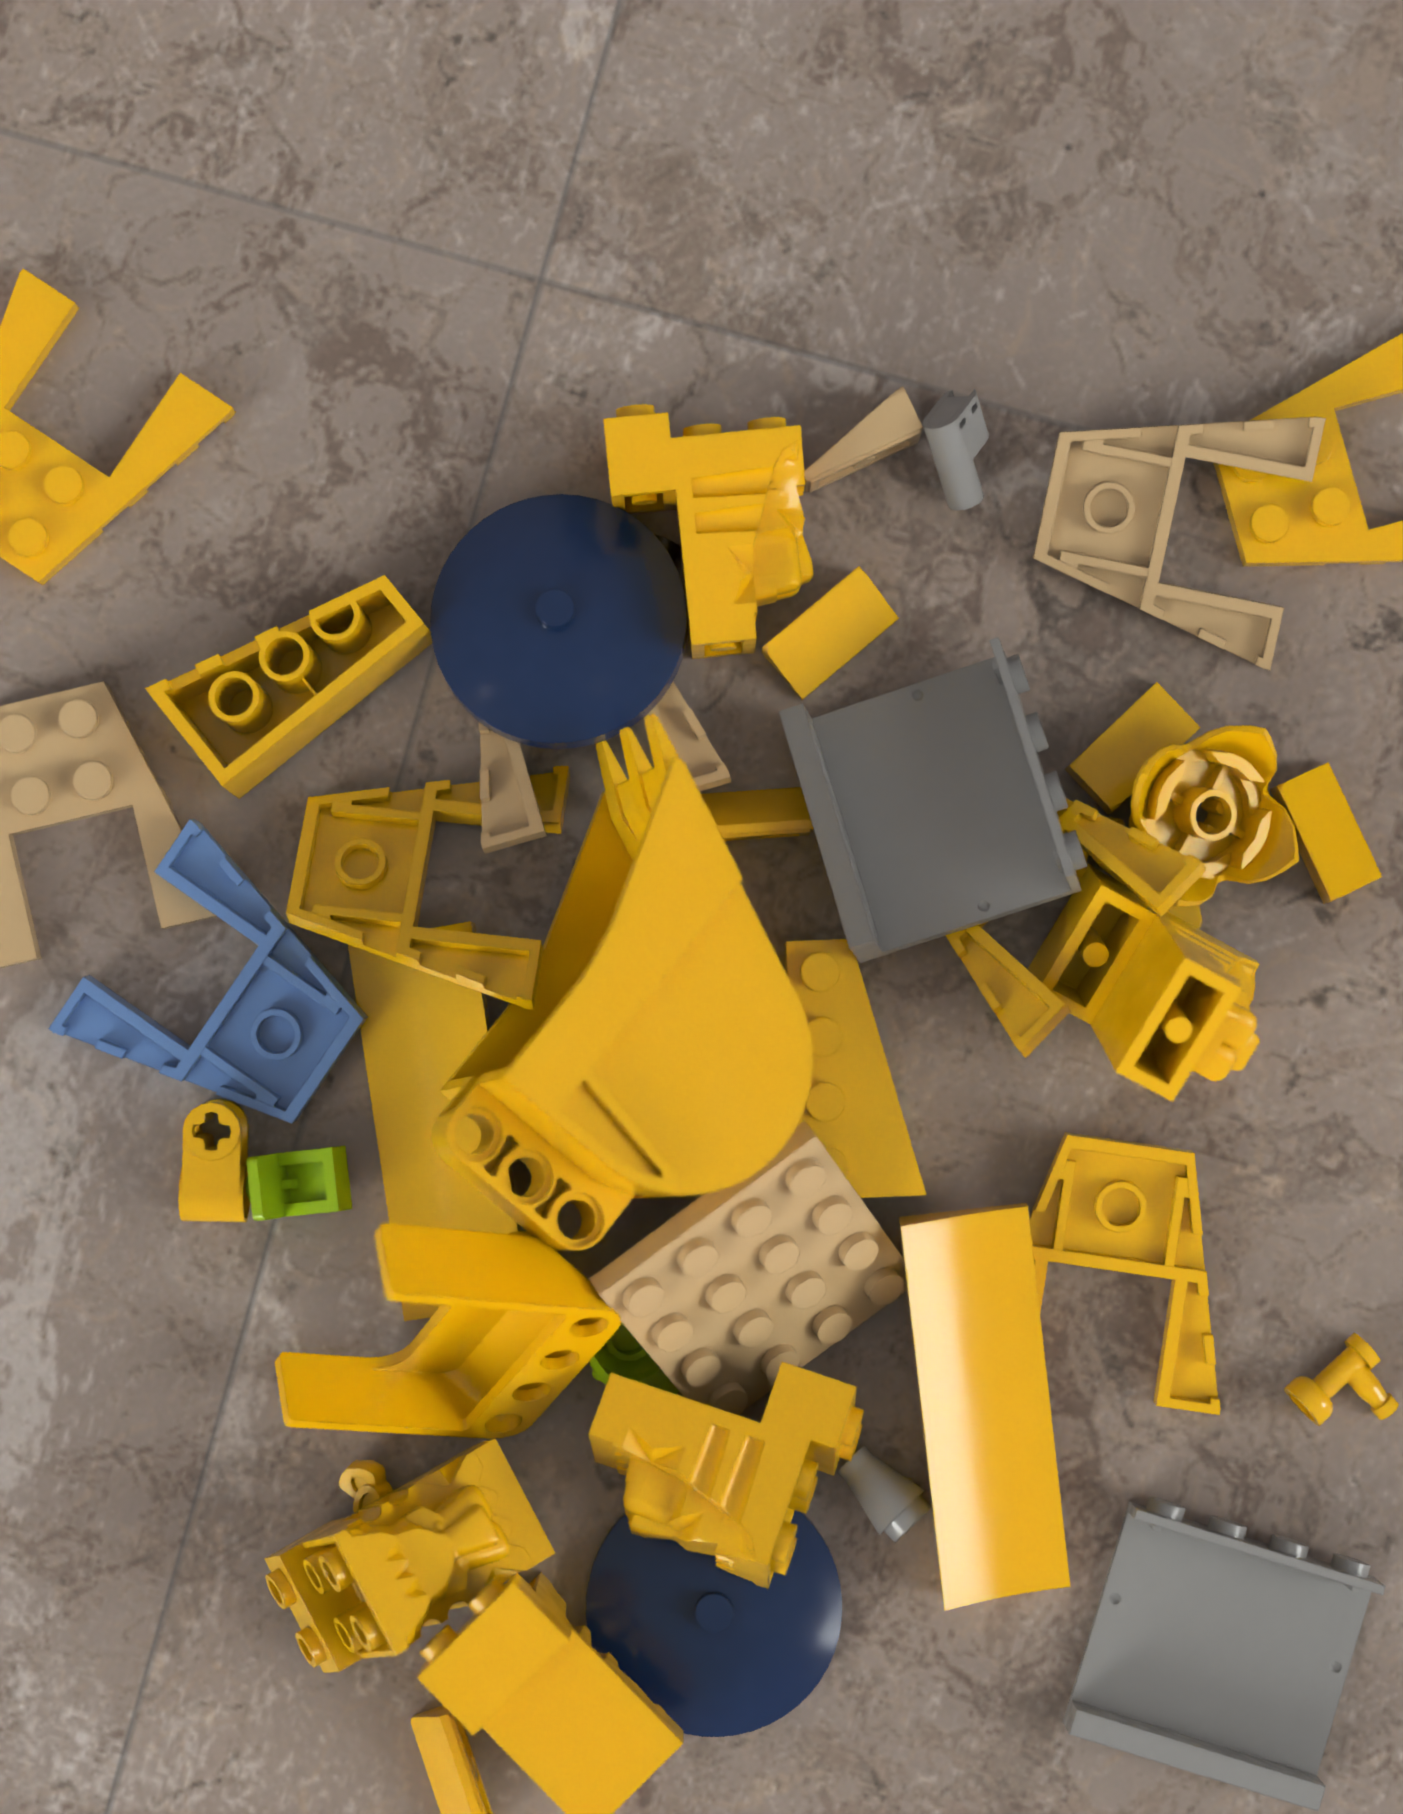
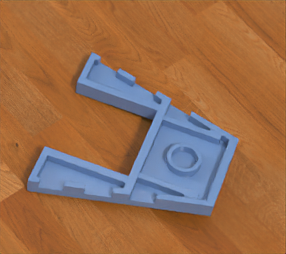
[48,819,368,1124]

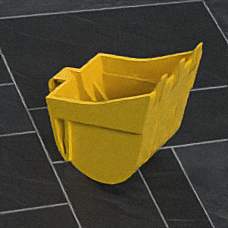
[431,713,813,1250]

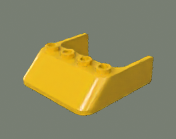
[275,1223,622,1439]

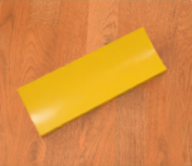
[348,921,522,1321]
[899,1203,1071,1611]

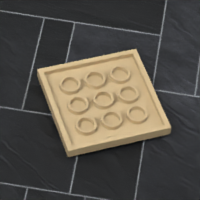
[589,1120,907,1415]

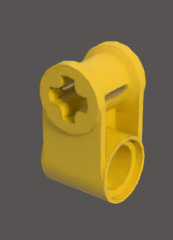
[178,1098,250,1222]

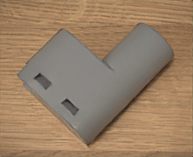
[922,389,989,511]

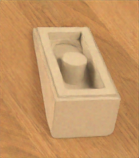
[804,386,923,493]

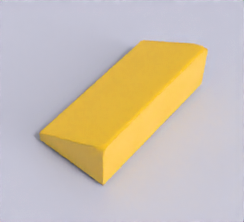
[761,566,899,700]
[1270,762,1382,904]
[701,787,813,841]
[411,1705,493,1814]

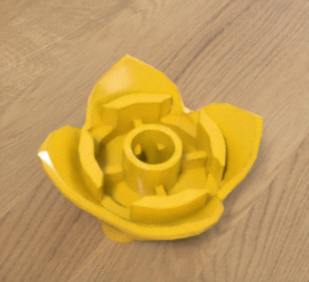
[1129,725,1299,907]

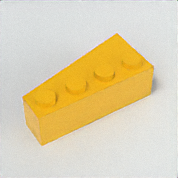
[145,575,432,799]
[784,939,927,1198]

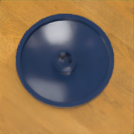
[430,494,688,749]
[586,1511,842,1737]

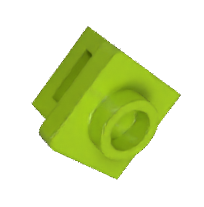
[246,1145,353,1221]

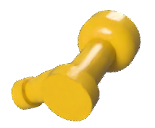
[1284,1333,1399,1426]

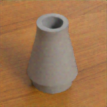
[837,1446,932,1543]

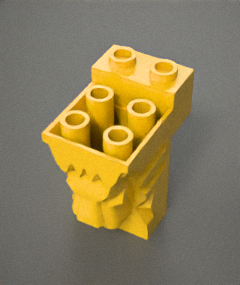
[603,404,814,659]
[1028,865,1260,1102]
[589,1362,864,1589]
[264,1438,555,1673]
[417,1572,684,1814]

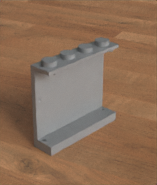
[778,637,1087,963]
[1063,1496,1386,1812]

